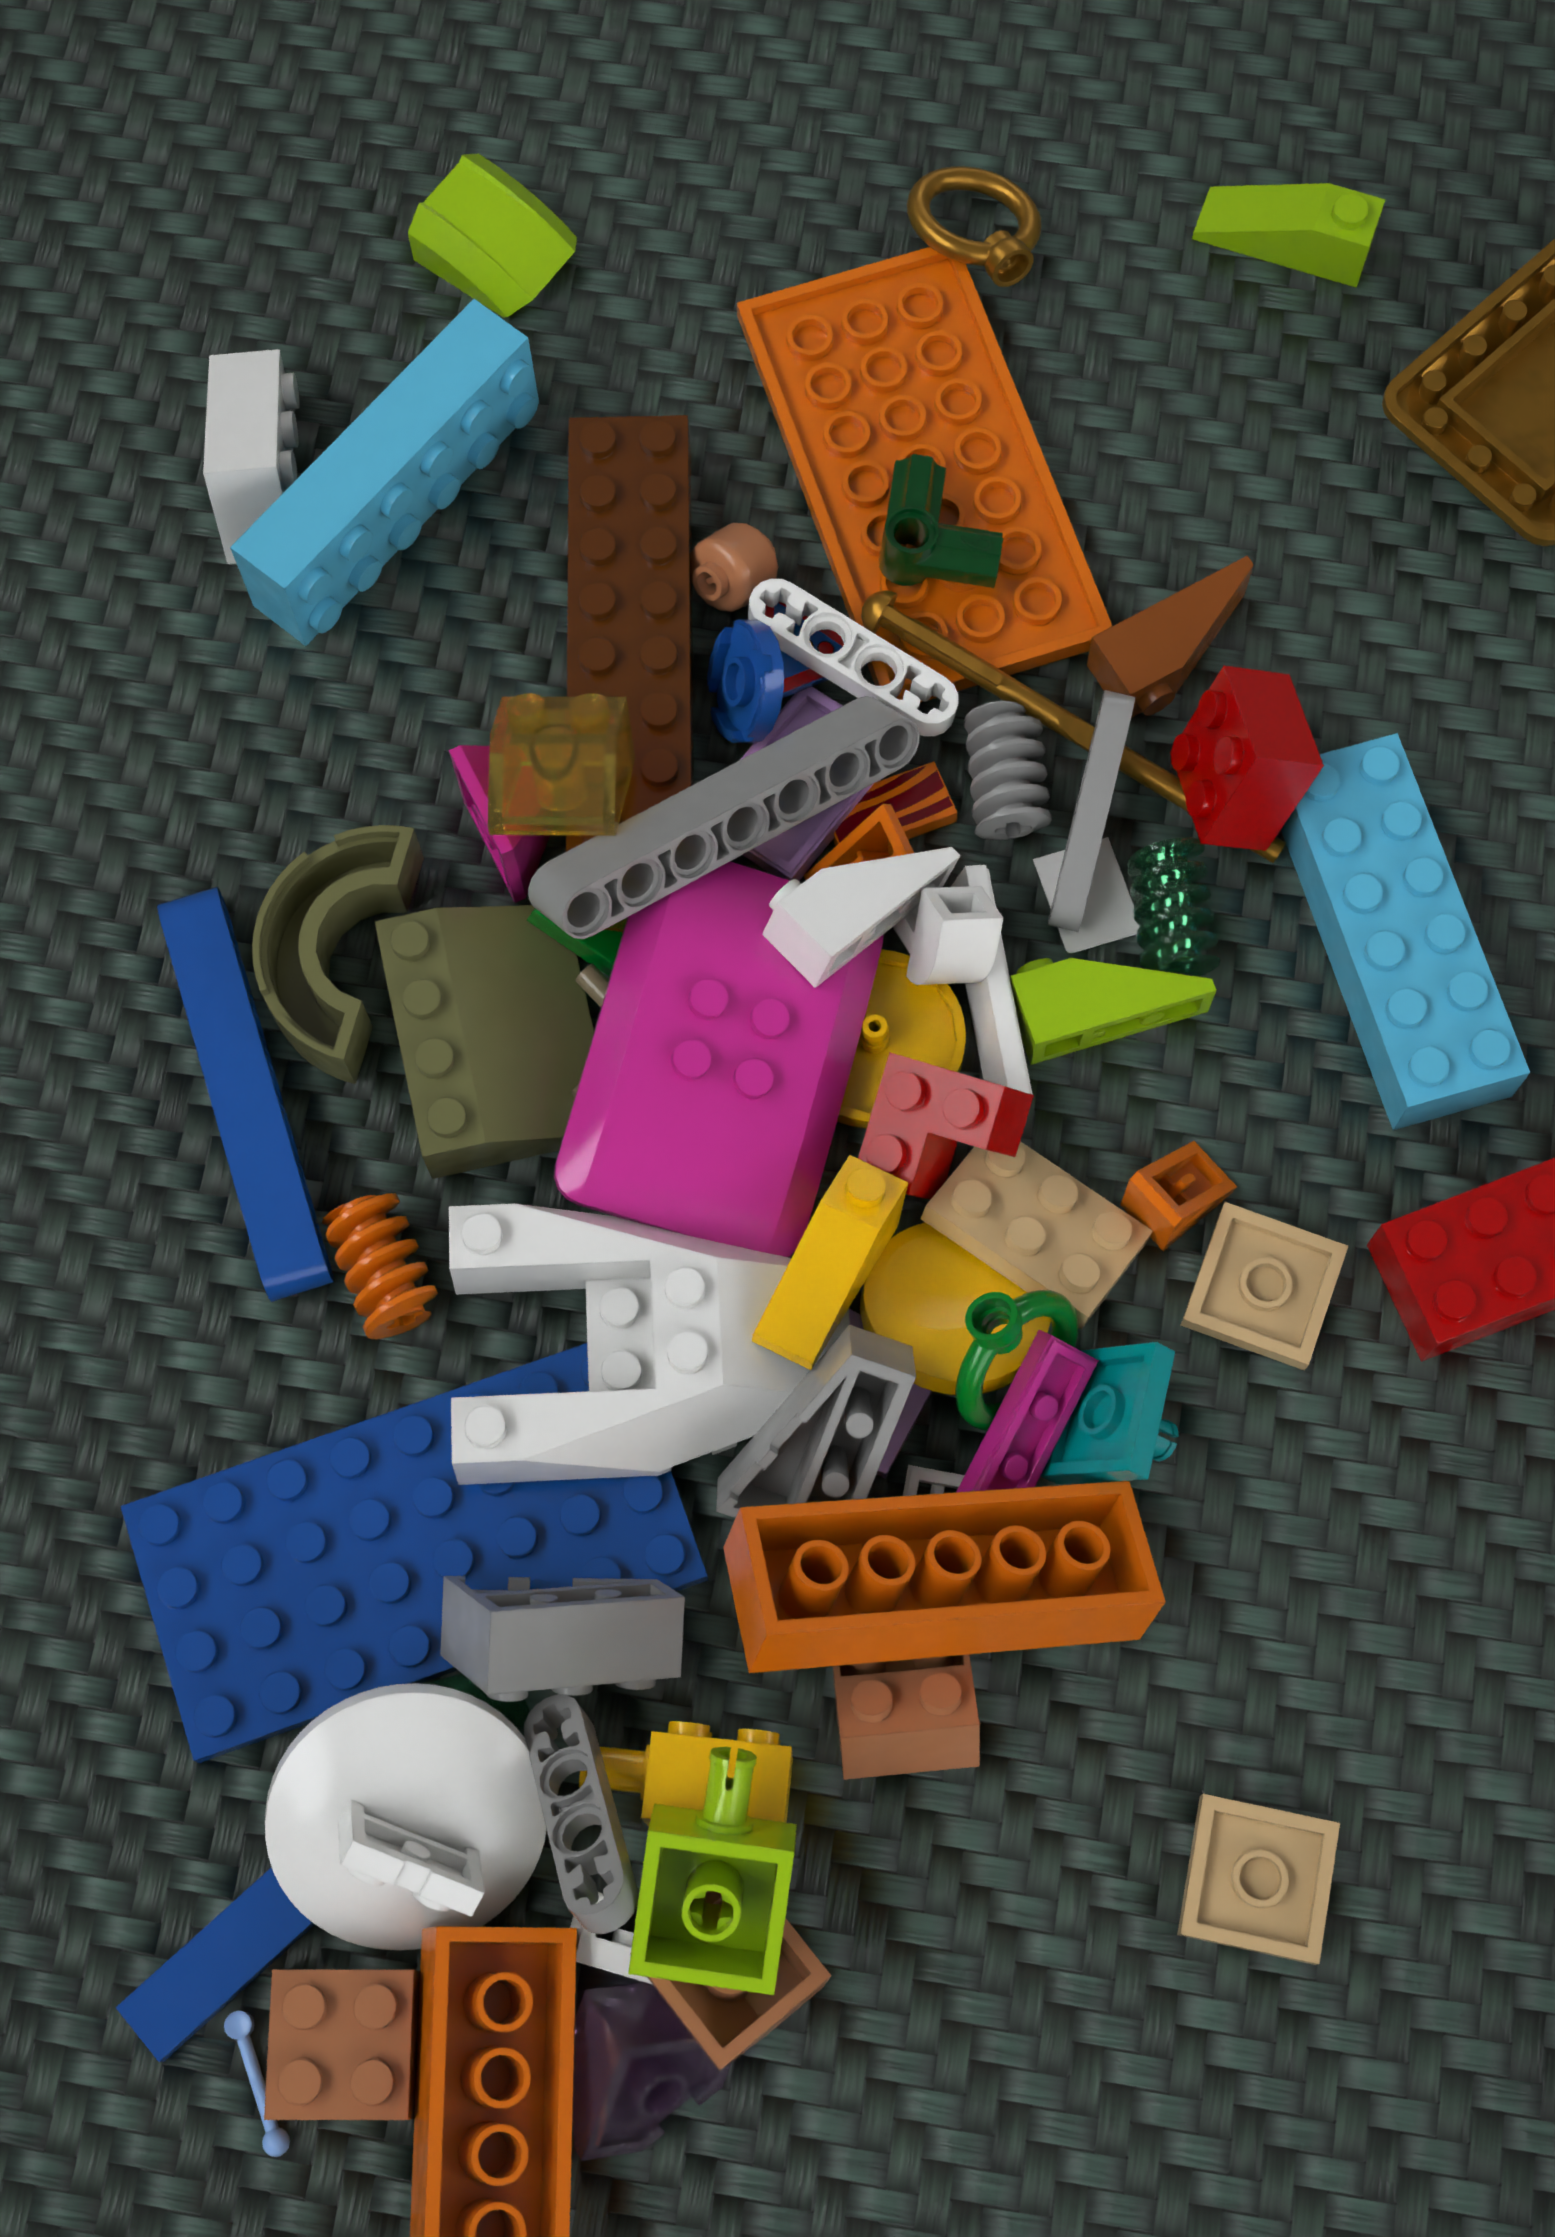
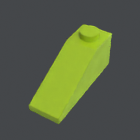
[1192,183,1386,288]
[1010,958,1216,1065]

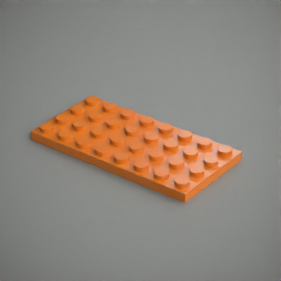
[737,247,1112,702]

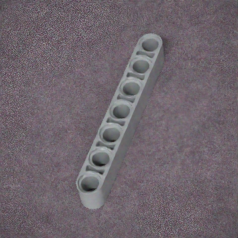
[528,696,920,939]

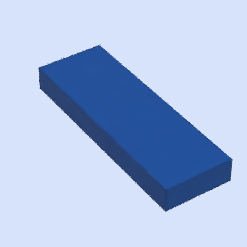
[115,1867,315,2062]

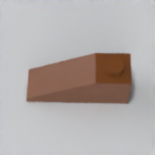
[1087,556,1254,718]

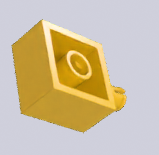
[579,1721,793,1827]

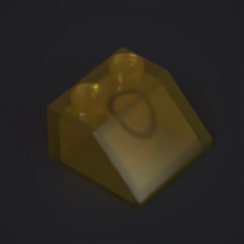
[488,693,635,836]

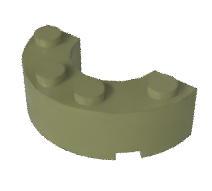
[252,825,424,1084]

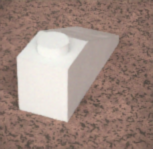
[762,847,961,988]

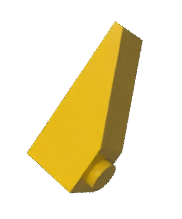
[752,1155,908,1370]

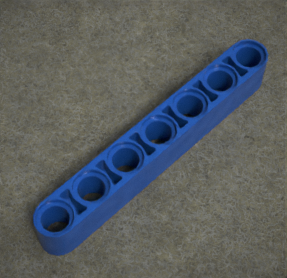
[157,886,334,1302]

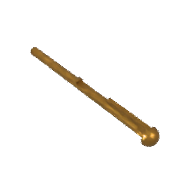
[861,590,1286,863]

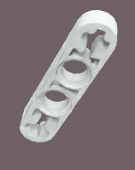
[748,579,959,736]

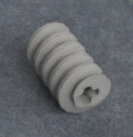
[964,700,1052,840]

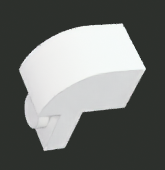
[893,886,1003,985]

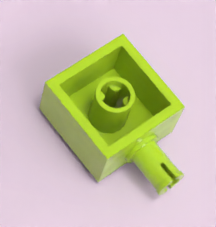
[628,1747,797,1995]

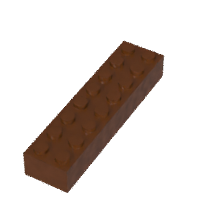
[566,415,694,852]

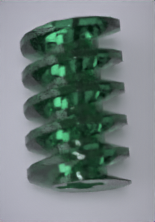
[1127,837,1221,977]

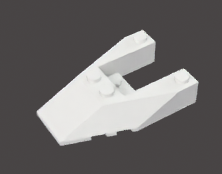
[449,1204,850,1485]

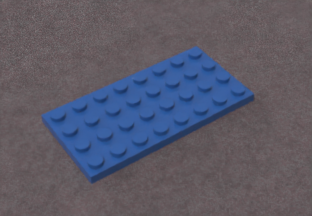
[120,1343,708,1763]

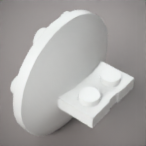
[265,1683,547,1950]

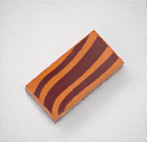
[833,761,957,846]

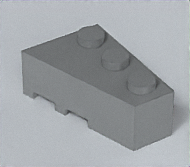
[716,1325,916,1518]
[440,1576,685,1702]

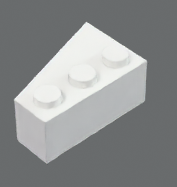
[203,349,299,564]

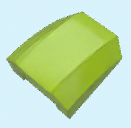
[408,153,577,318]

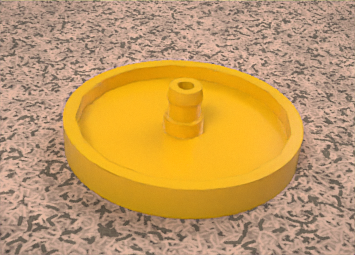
[837,949,966,1129]
[860,1222,1051,1395]

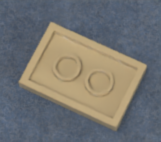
[920,1141,1153,1330]

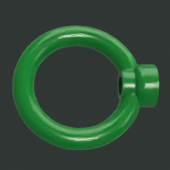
[955,1290,1078,1431]

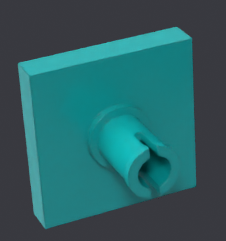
[1040,1342,1179,1485]

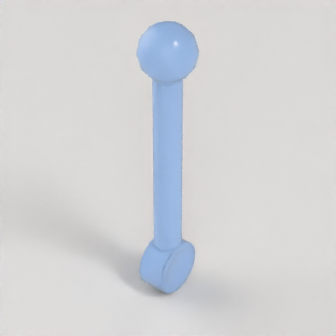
[224,2011,290,2157]

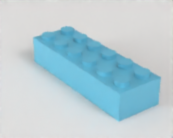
[230,299,539,646]
[1281,733,1530,1130]

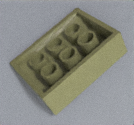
[374,905,594,1179]

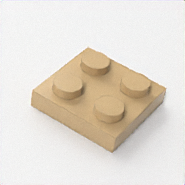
[1180,1202,1348,1371]
[1177,1794,1340,1965]

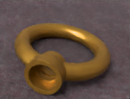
[907,166,1041,287]

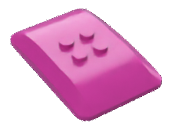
[554,861,884,1257]

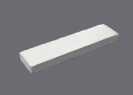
[951,865,1033,1095]

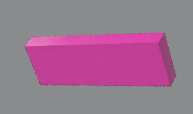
[956,1330,1099,1492]

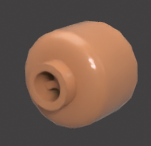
[690,523,778,612]

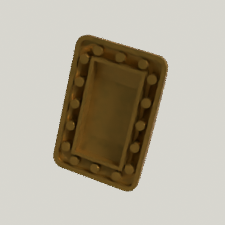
[1382,239,1555,546]

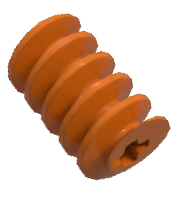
[322,1193,438,1339]

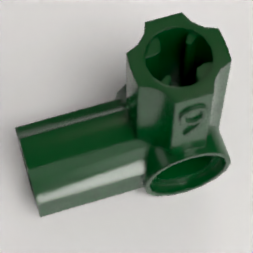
[879,454,1003,588]

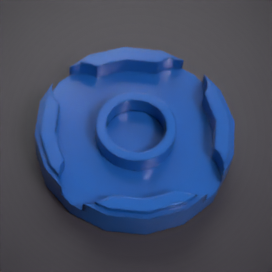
[707,619,784,744]

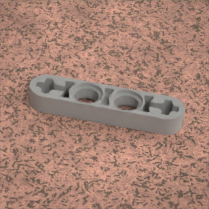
[1048,690,1135,932]
[524,1694,638,1934]

